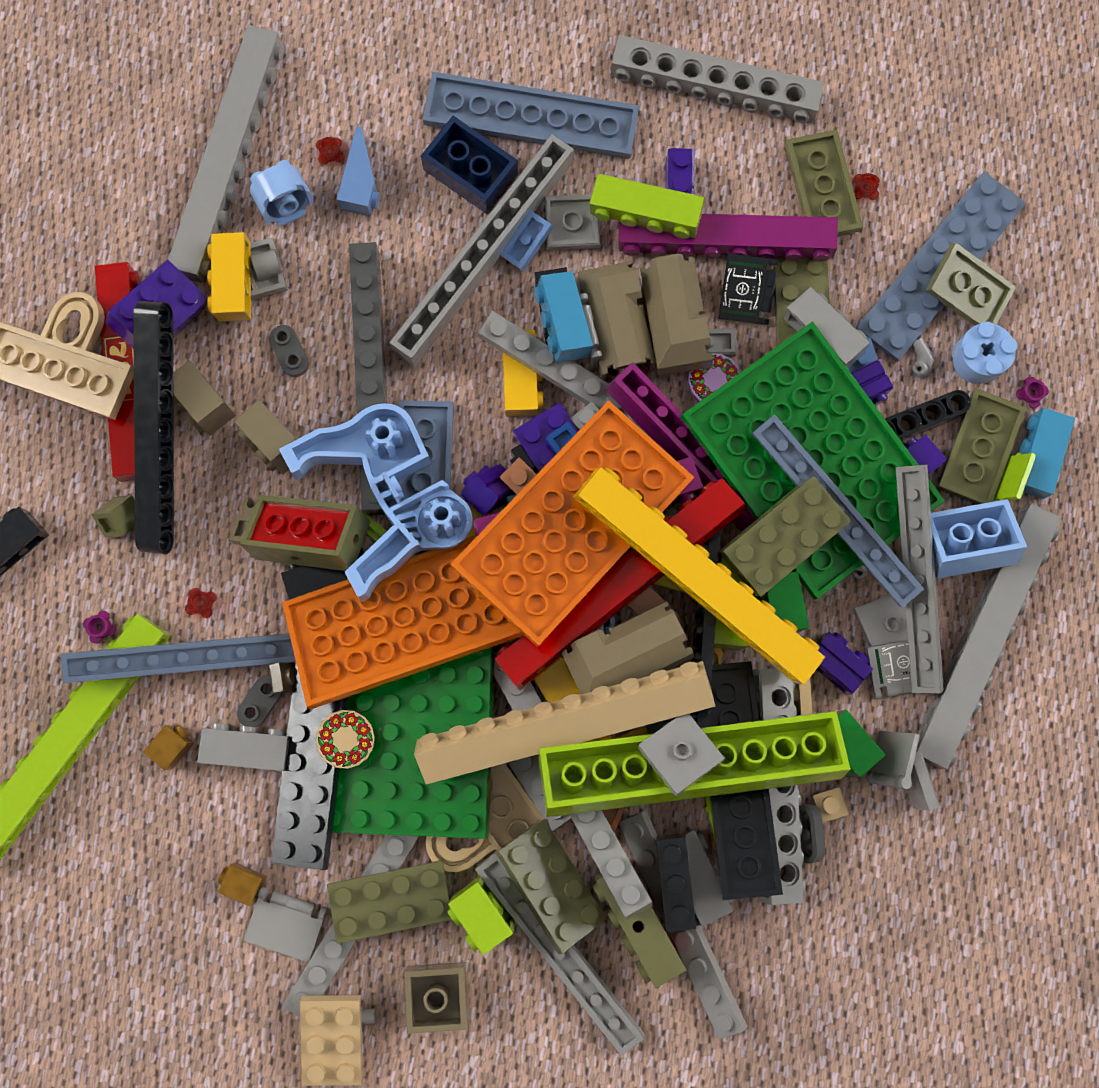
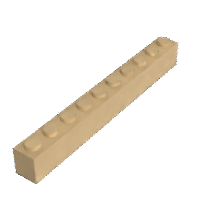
[414,661,715,784]

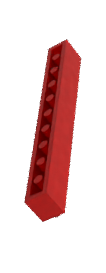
[495,478,745,690]

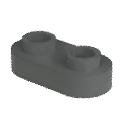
[269,325,309,377]
[237,675,283,727]
[799,804,825,864]

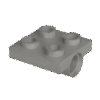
[251,237,288,300]

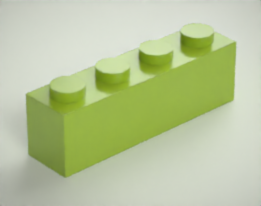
[590,173,704,239]

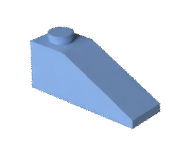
[337,126,380,216]

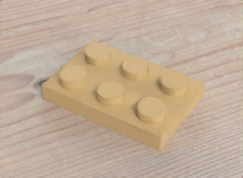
[300,995,363,1086]

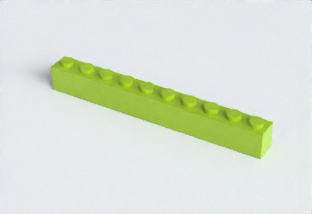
[0,614,171,860]

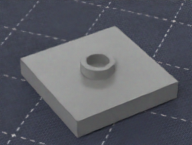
[545,194,600,250]
[853,595,908,647]
[638,714,725,797]
[907,750,939,811]

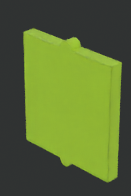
[993,452,1036,502]

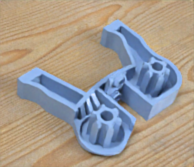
[279,403,473,602]

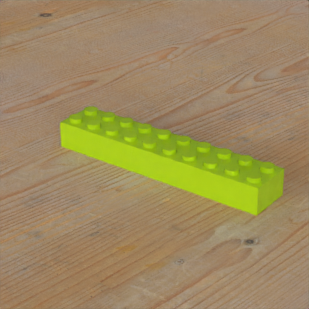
[538,711,850,817]

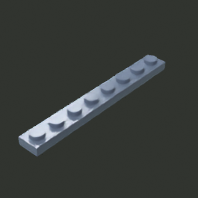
[751,414,924,608]
[61,633,296,683]

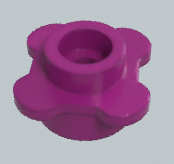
[1016,377,1049,409]
[83,611,116,644]

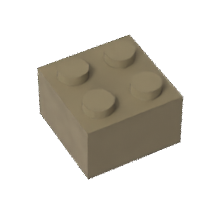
[174,360,236,436]
[234,400,297,475]
[404,962,469,1034]

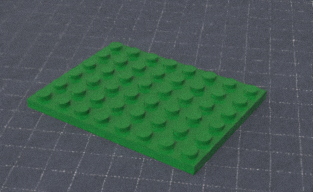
[680,321,945,600]
[332,646,494,839]

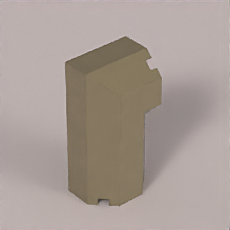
[640,254,713,377]
[577,261,656,382]
[562,602,694,694]

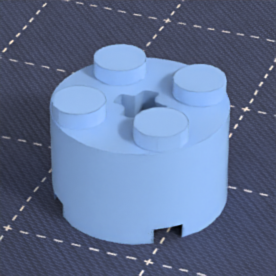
[250,160,313,226]
[952,321,1017,384]

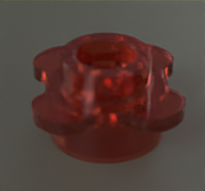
[316,137,344,165]
[853,173,880,200]
[185,588,217,619]

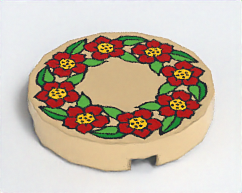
[315,710,374,769]

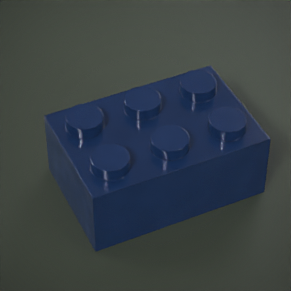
[421,116,518,214]

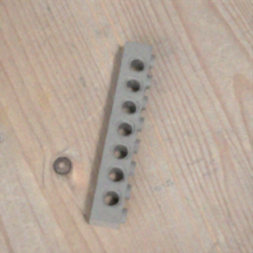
[610,35,824,123]
[753,669,805,905]

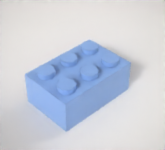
[931,499,1027,579]

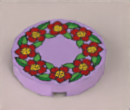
[688,353,741,402]

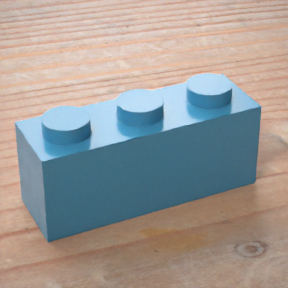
[534,271,593,363]
[1019,407,1075,499]

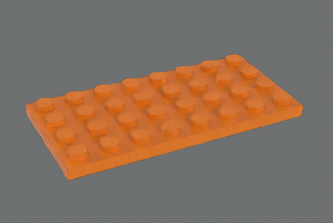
[450,400,694,647]
[282,535,524,710]

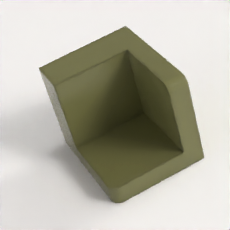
[91,495,135,538]

